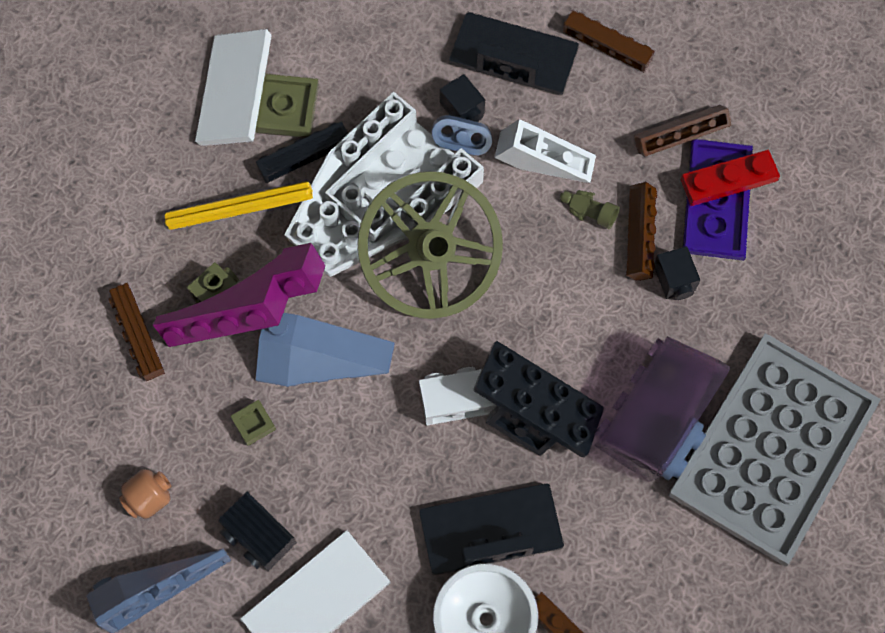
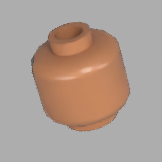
[119,469,171,519]

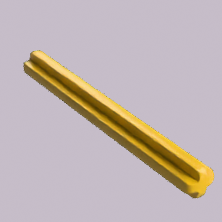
[165,181,313,230]

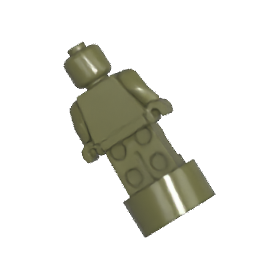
[560,190,620,229]

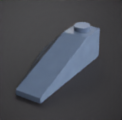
[256,313,395,387]
[86,549,231,633]

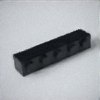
[256,121,349,184]

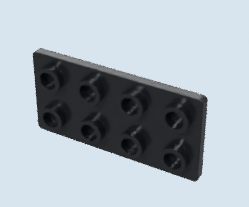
[449,12,579,95]
[473,341,604,458]
[420,483,564,575]

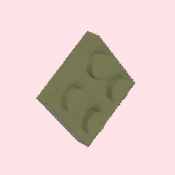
[255,74,319,138]

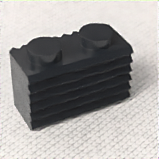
[218,491,297,572]

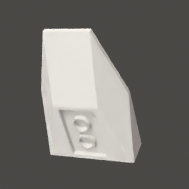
[284,92,484,277]

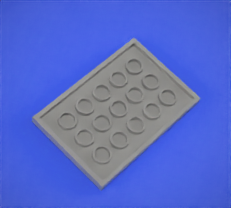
[668,333,881,567]

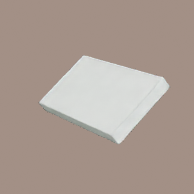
[195,29,271,146]
[241,531,390,633]

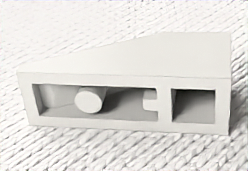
[494,119,596,183]

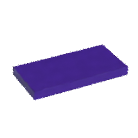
[682,139,753,261]

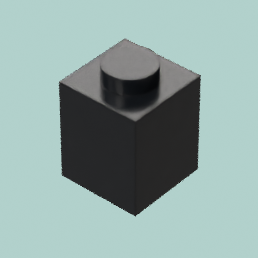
[439,74,486,122]
[655,246,700,300]

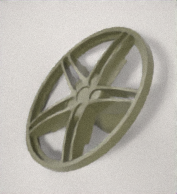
[357,171,503,319]

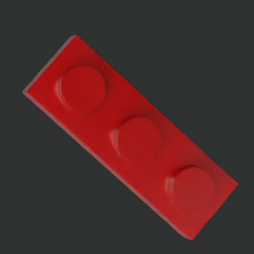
[680,149,780,206]

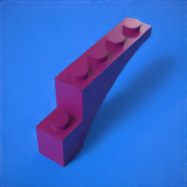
[153,243,326,347]

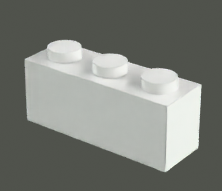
[419,367,497,426]

